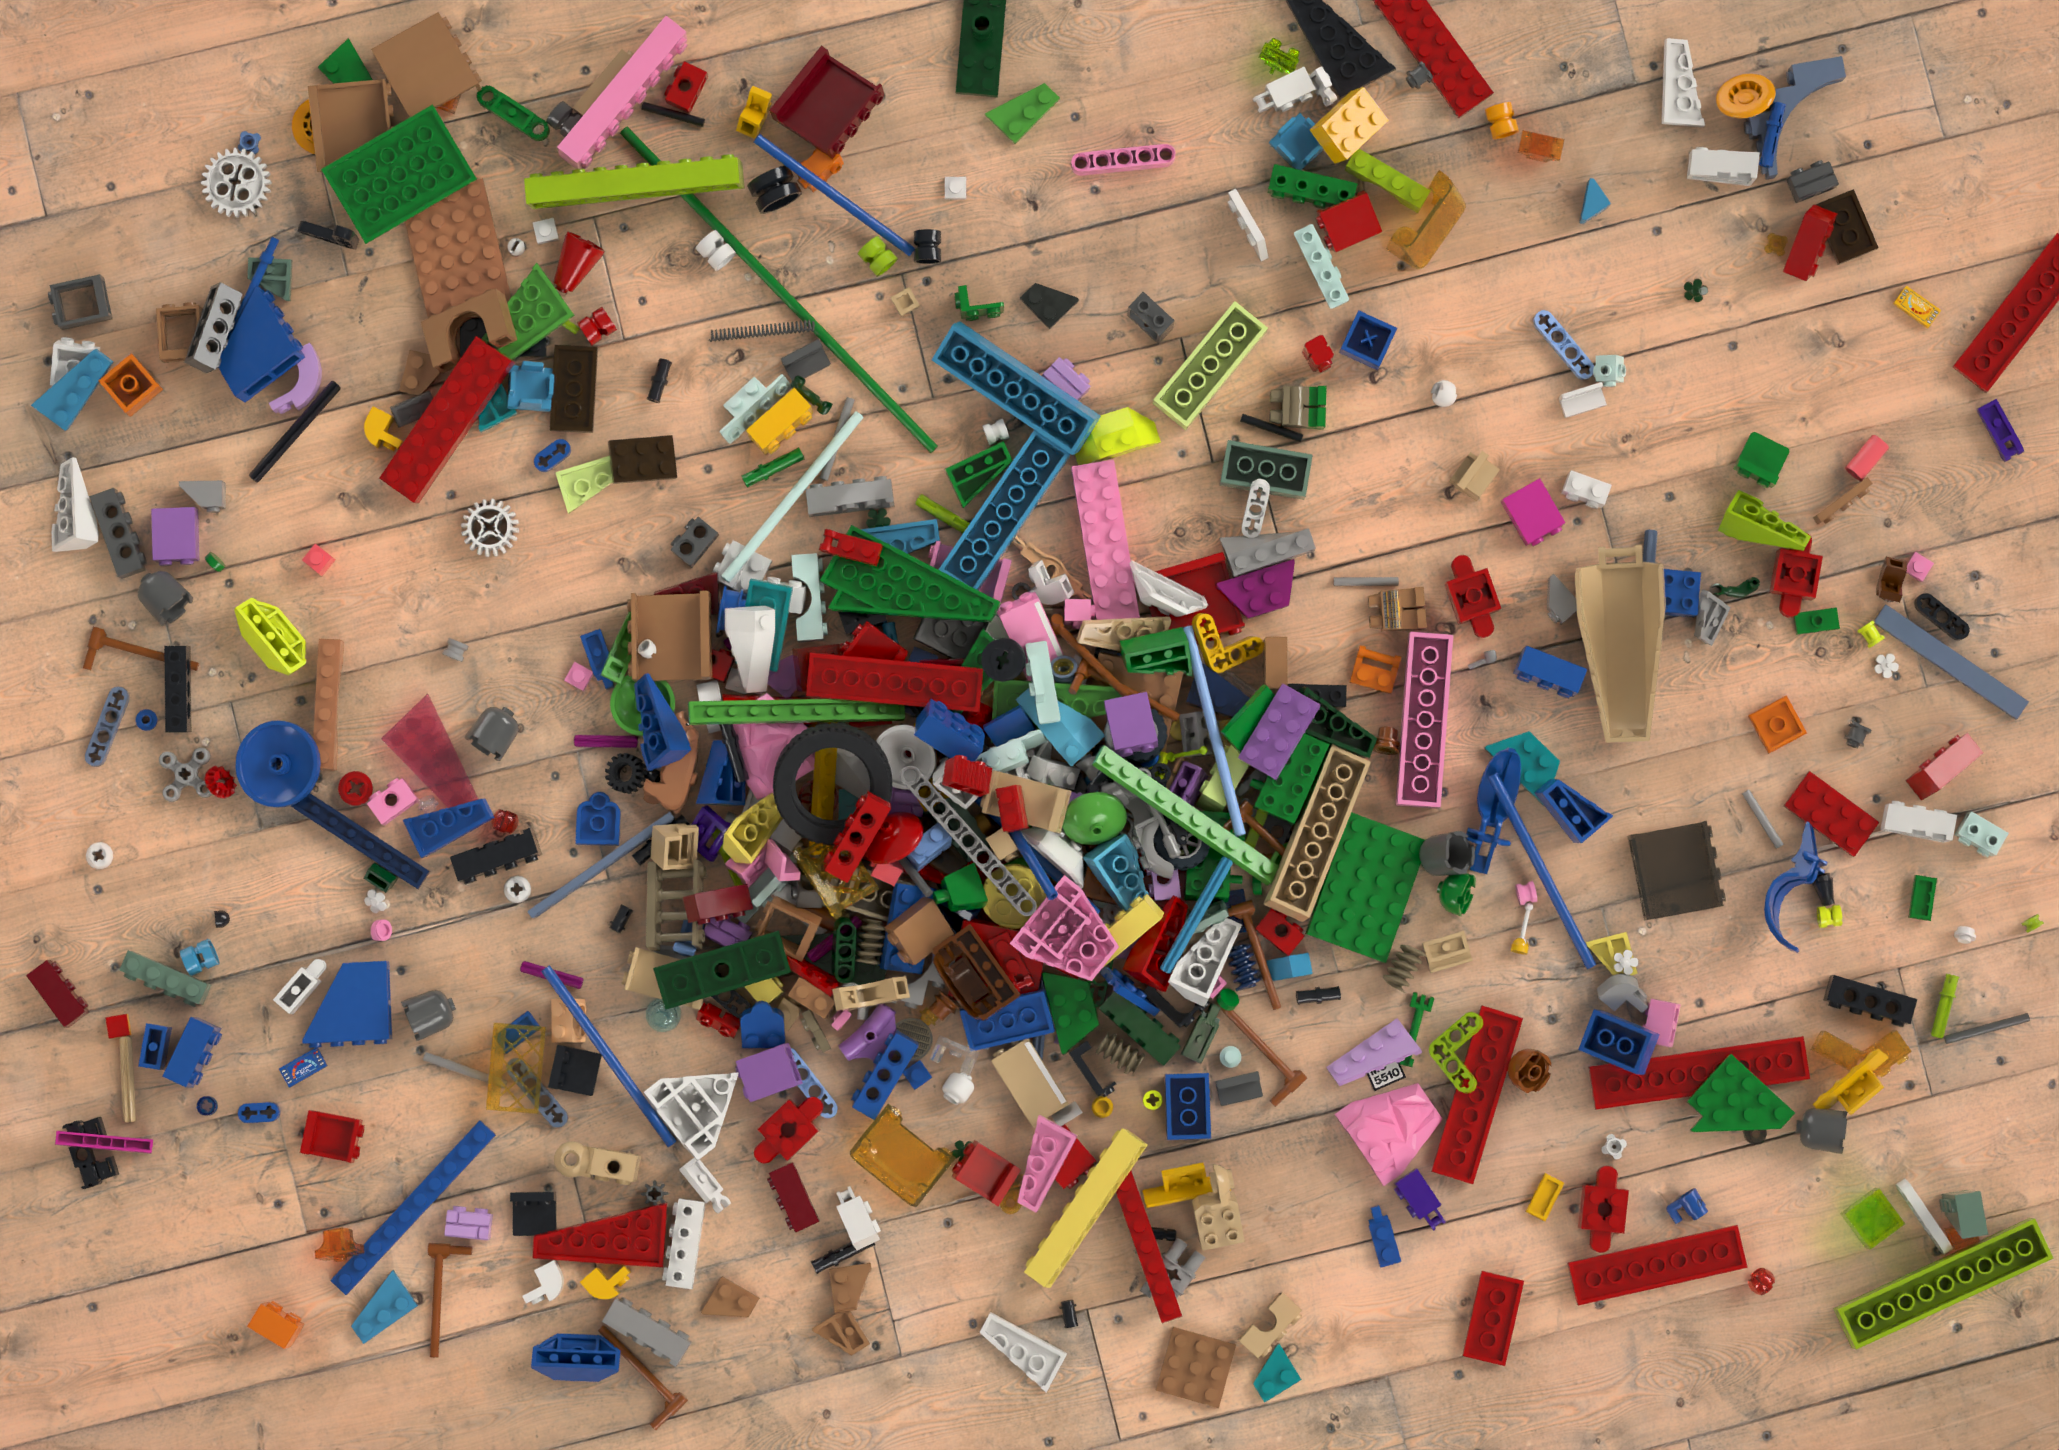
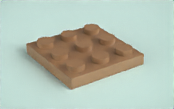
[1156,1327,1236,1408]

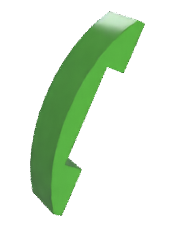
[601,612,632,685]

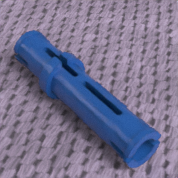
[1759,102,1786,168]

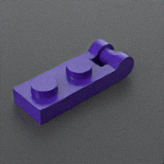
[1976,399,2024,462]

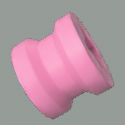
[1515,881,1537,905]

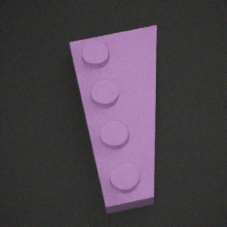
[1326,1018,1422,1086]

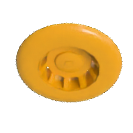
[1716,74,1776,118]
[292,99,315,154]

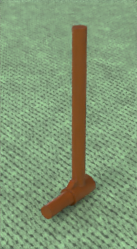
[1050,614,1132,697]
[83,626,199,671]
[1068,657,1180,721]
[1223,800,1286,857]
[1227,899,1281,1010]
[1221,1008,1307,1107]
[428,1243,472,1358]
[598,1325,688,1430]

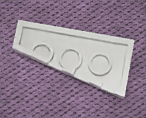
[980,1312,1067,1393]

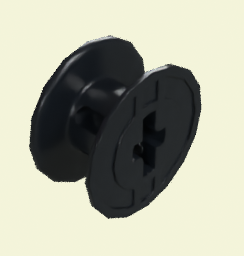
[981,638,1026,682]

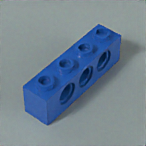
[851,1030,919,1120]

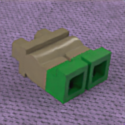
[1269,386,1327,430]

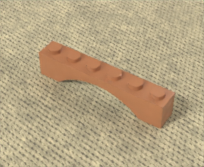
[313,639,344,771]

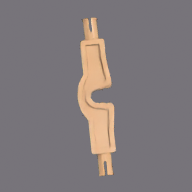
[1011,536,1092,599]

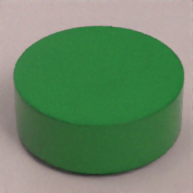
[205,552,226,572]
[1252,876,1262,895]
[1217,988,1239,1011]

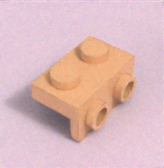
[551,999,586,1043]

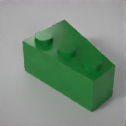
[944,441,1013,508]

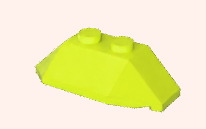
[1075,407,1161,465]
[234,598,306,675]

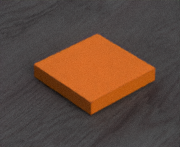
[1748,695,1807,754]

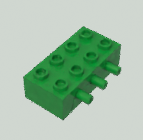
[1250,733,1330,825]
[1184,811,1245,903]

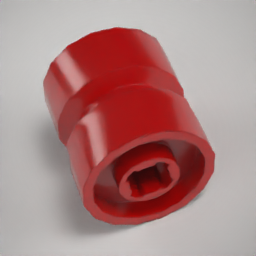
[577,307,617,346]

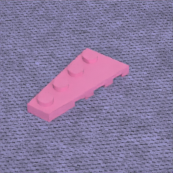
[1017,1115,1077,1213]

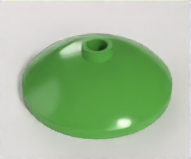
[610,675,675,736]
[1062,792,1127,845]

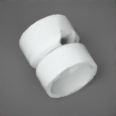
[696,230,736,271]

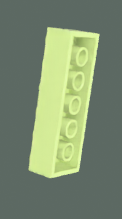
[1153,301,1268,430]

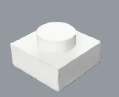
[945,177,966,200]
[533,218,559,245]

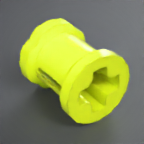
[1857,620,1885,648]
[1143,1090,1162,1110]

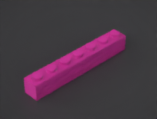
[55,1131,153,1154]

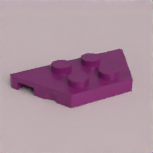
[1215,559,1295,619]

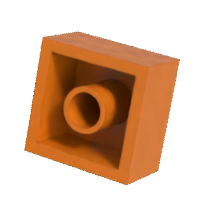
[98,353,164,417]
[247,1301,305,1349]

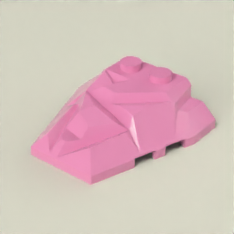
[733,693,815,800]
[1010,875,1119,981]
[1334,1083,1443,1186]

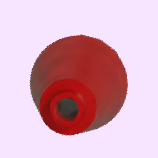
[553,231,605,294]

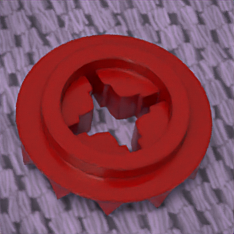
[205,765,237,799]
[338,771,373,806]

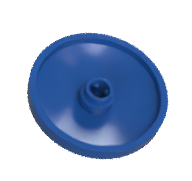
[236,721,321,808]

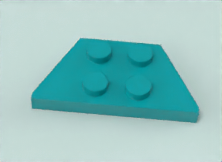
[1484,731,1560,806]

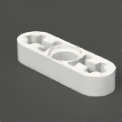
[1242,479,1270,538]

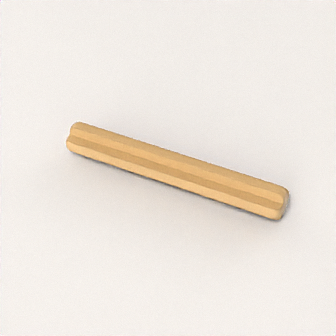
[119,1037,136,1123]

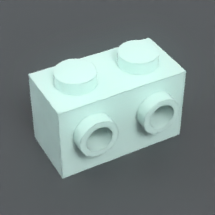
[1954,811,2009,858]

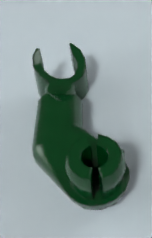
[791,375,833,415]
[1711,577,1760,598]

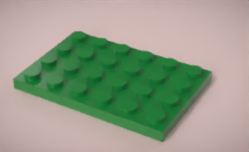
[321,104,477,244]
[1305,812,1425,963]

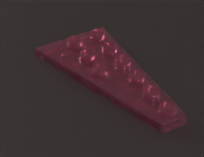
[381,694,479,832]

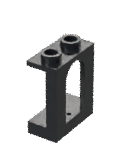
[1144,965,1210,1028]
[1069,1041,1116,1098]

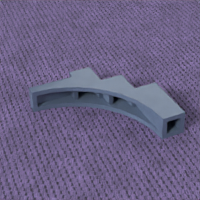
[1744,56,1846,180]

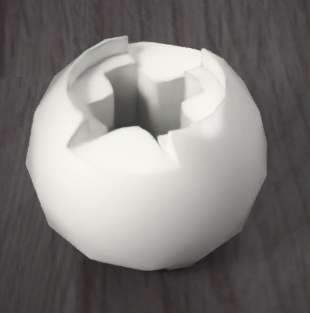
[1431,380,1457,407]
[86,842,113,869]
[504,876,531,903]

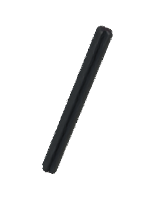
[249,381,341,483]

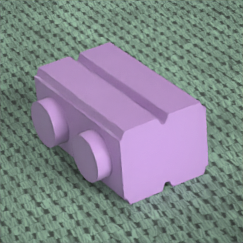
[1042,357,1091,401]
[445,1206,493,1240]

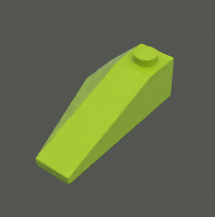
[1718,490,1811,551]

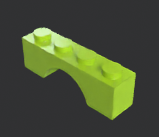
[1344,149,1431,213]

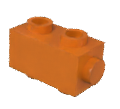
[797,148,844,193]

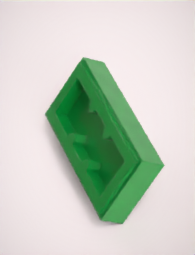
[1794,607,1840,635]
[1908,875,1937,921]

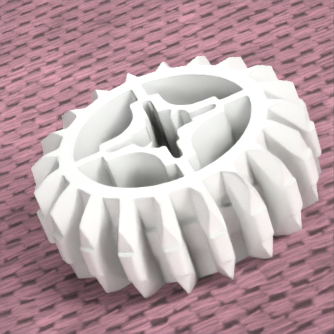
[461,499,520,557]

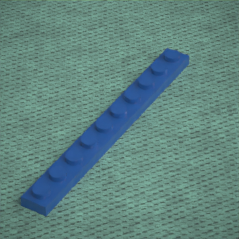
[330,1120,496,1295]

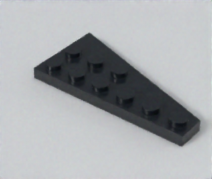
[1286,0,1396,100]

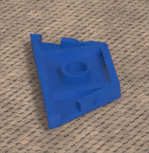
[1100,966,1160,1017]

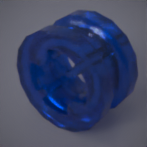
[197,1096,218,1116]

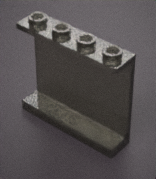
[1627,821,1726,921]

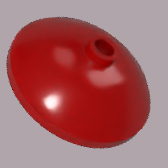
[864,812,923,864]

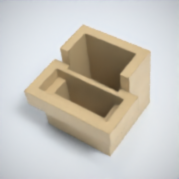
[1449,451,1500,502]
[651,823,699,870]

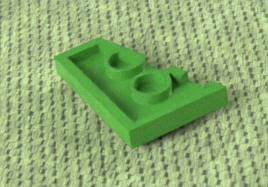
[985,83,1060,144]

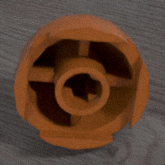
[1508,1049,1552,1093]

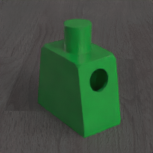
[932,863,988,912]

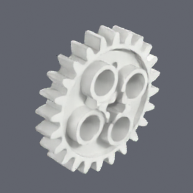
[201,148,272,218]

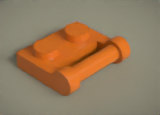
[1349,645,1401,694]

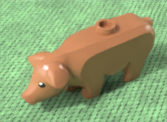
[643,711,699,814]

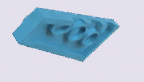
[31,349,114,431]
[861,519,940,554]

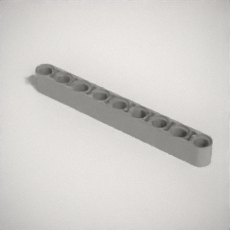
[900,766,1037,916]

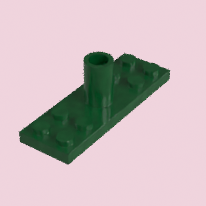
[955,0,1006,98]
[653,930,791,1010]

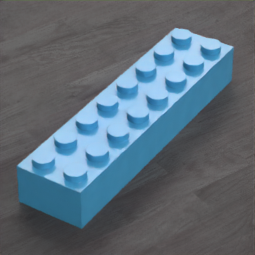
[932,321,1101,455]
[938,430,1070,591]

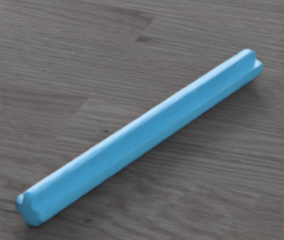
[1160,857,1233,974]

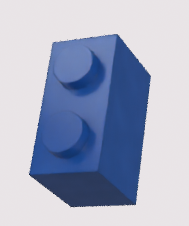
[138,1023,172,1070]

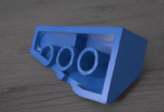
[634,674,691,771]

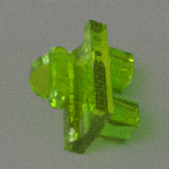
[1258,38,1300,75]

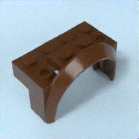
[932,924,1021,1021]

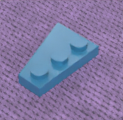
[351,1270,418,1344]

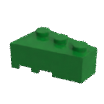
[1119,627,1193,676]

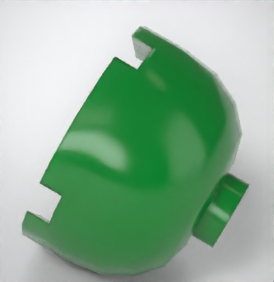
[1437,873,1476,916]

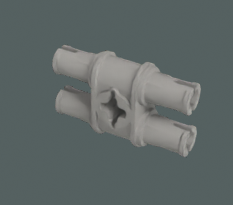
[1140,1237,1206,1299]

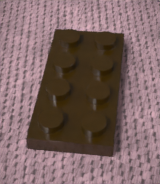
[550,345,598,433]

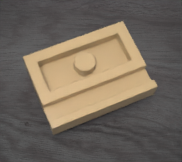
[1422,931,1473,973]

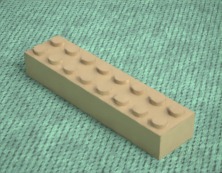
[1264,744,1371,922]

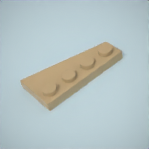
[1076,617,1171,651]

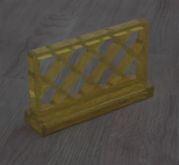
[792,843,879,919]
[486,1023,546,1114]

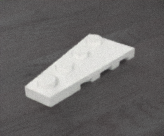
[1662,38,1705,127]

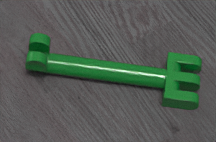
[1399,992,1434,1067]

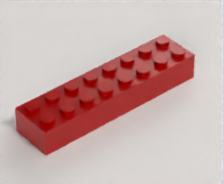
[379,336,516,504]

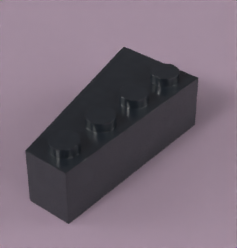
[450,828,542,885]

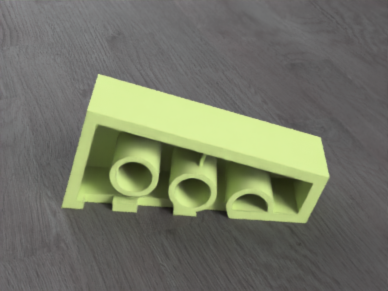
[1196,744,1249,812]

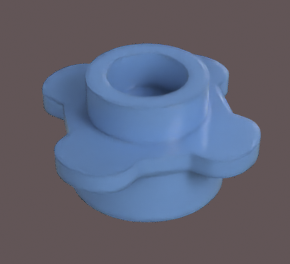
[238,131,261,154]

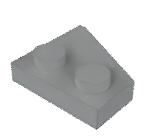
[1694,589,1731,646]

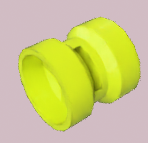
[1817,905,1842,928]

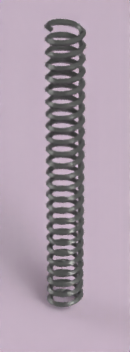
[709,320,815,342]

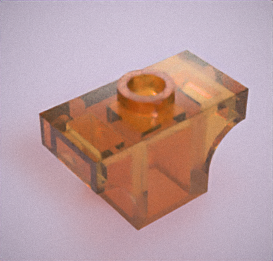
[1517,130,1565,163]
[315,1227,365,1262]

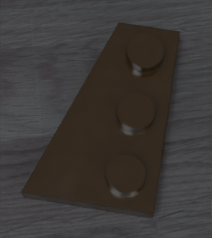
[920,814,967,876]

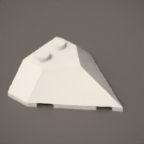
[644,1072,739,1161]

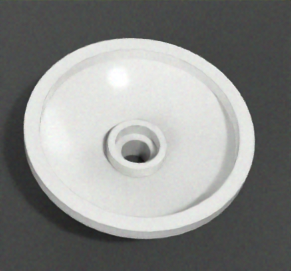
[876,725,936,789]

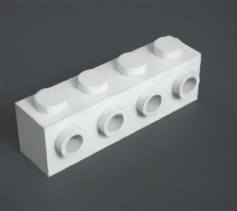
[663,1198,706,1289]

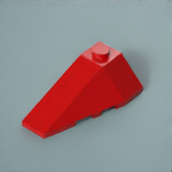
[1123,895,1188,992]

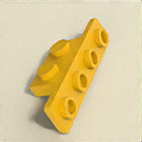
[1813,1049,1889,1115]
[1143,1162,1231,1208]

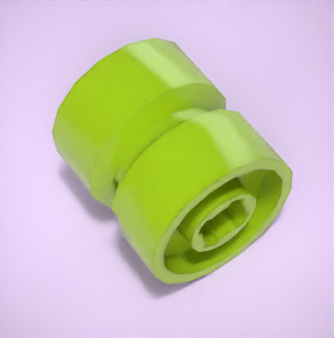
[857,236,898,277]

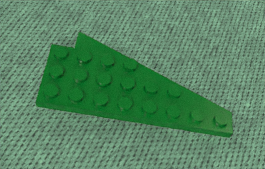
[820,525,1001,623]

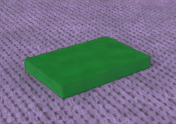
[1221,684,1275,754]

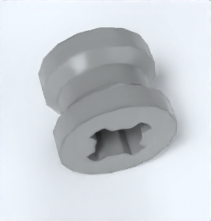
[442,638,469,662]

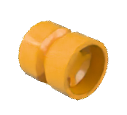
[1485,102,1519,139]

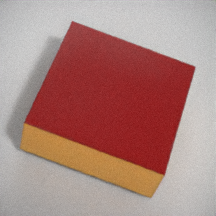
[105,1014,131,1039]

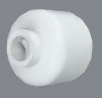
[942,1071,974,1105]

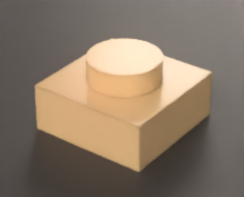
[891,287,920,317]

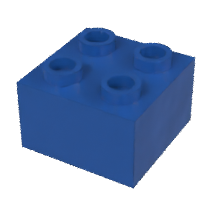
[1339,310,1397,371]
[1664,569,1701,618]

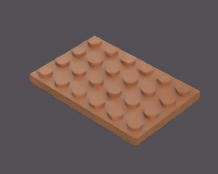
[405,178,512,317]

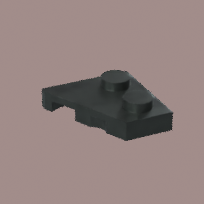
[1020,283,1079,329]

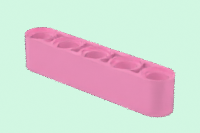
[1071,144,1176,176]

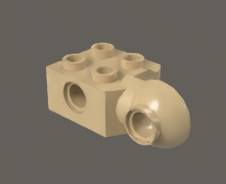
[554,1141,641,1185]
[1192,1164,1245,1251]

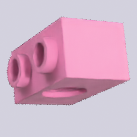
[367,778,420,826]

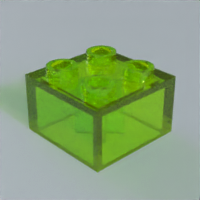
[1840,1188,1905,1250]

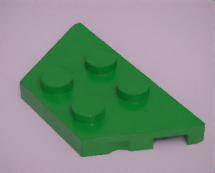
[1042,973,1100,1055]

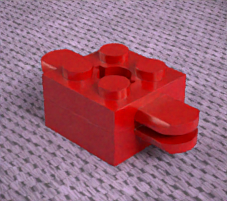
[1769,533,1823,618]
[1444,555,1502,638]
[754,1096,824,1164]
[1578,1166,1629,1253]

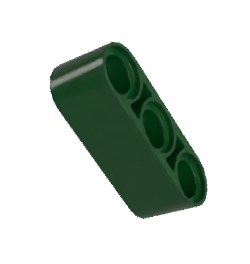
[831,917,856,983]

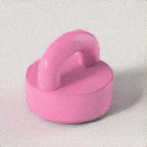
[371,920,392,941]

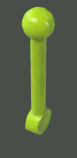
[1166,746,1208,762]

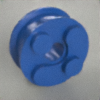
[716,586,747,633]

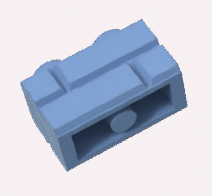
[906,823,952,872]

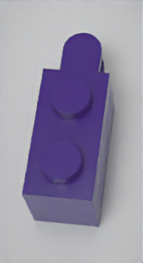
[1394,1168,1446,1231]

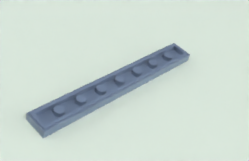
[1874,605,2029,720]
[527,812,675,918]

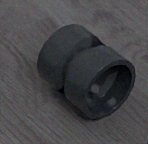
[914,229,941,264]

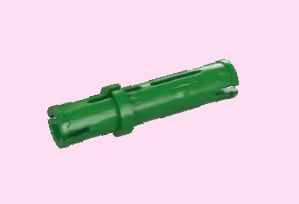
[741,447,805,488]

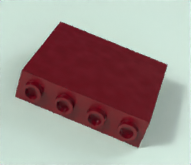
[769,46,884,159]

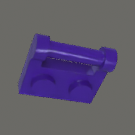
[691,805,731,862]

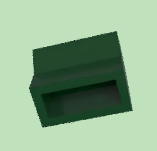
[363,863,398,893]

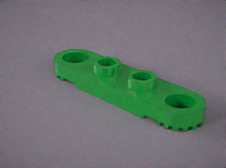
[477,85,550,141]

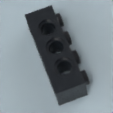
[164,646,192,733]
[1823,975,1918,1027]

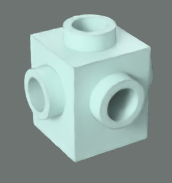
[1593,355,1626,387]

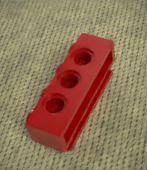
[823,791,891,883]

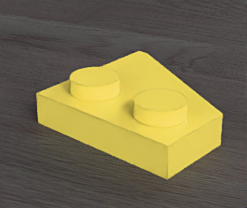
[1586,932,1638,975]

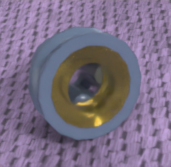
[1051,655,1077,684]

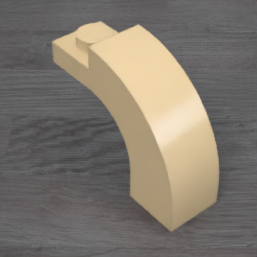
[832,976,910,1011]

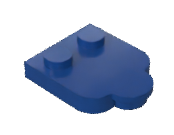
[575,792,621,846]
[740,1001,786,1049]

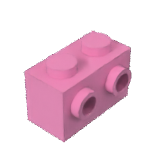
[1063,599,1095,629]
[1642,999,1681,1047]

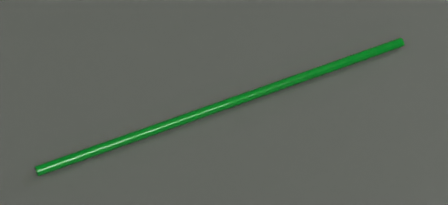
[620,126,938,453]

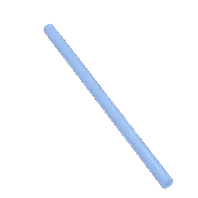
[1183,626,1246,837]

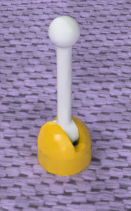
[1510,902,1533,955]

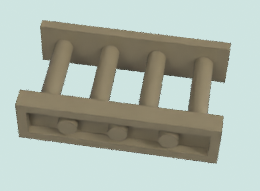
[646,860,707,951]

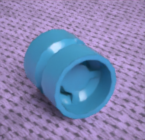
[180,939,220,976]

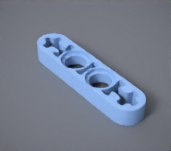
[1533,310,1594,380]
[791,1048,838,1118]

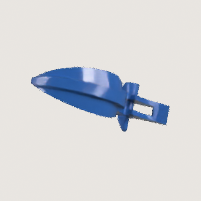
[1466,747,1521,874]
[1764,821,1828,953]

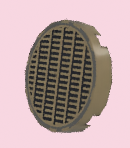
[895,1018,933,1061]

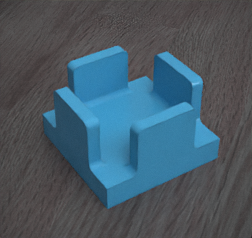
[1269,113,1324,170]
[507,361,554,412]

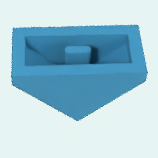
[1579,178,1611,224]
[1266,953,1313,981]

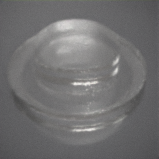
[417,795,439,813]

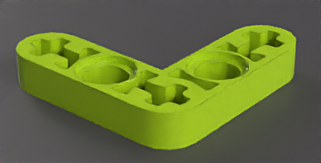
[1429,1012,1483,1094]

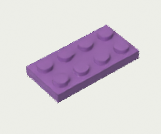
[1238,684,1321,780]

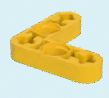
[1192,613,1264,673]

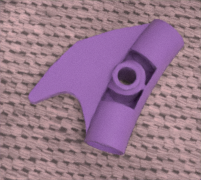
[838,1004,896,1076]

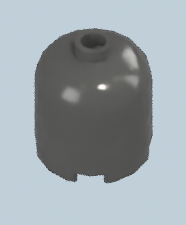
[138,571,193,626]
[465,707,519,761]
[1419,831,1475,876]
[401,990,456,1041]
[1796,1108,1847,1154]

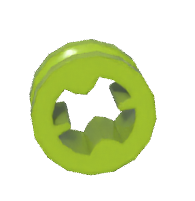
[2021,914,2044,933]

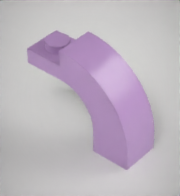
[269,343,322,414]

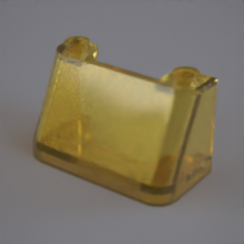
[1386,170,1466,269]
[850,1104,956,1207]

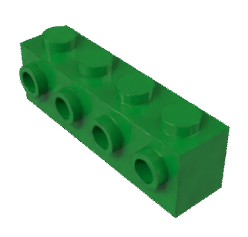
[1267,164,1358,209]

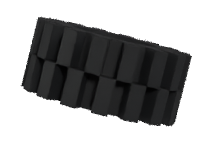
[605,753,647,794]

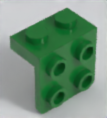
[954,285,1004,321]
[1733,432,1790,488]

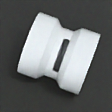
[982,418,1010,446]

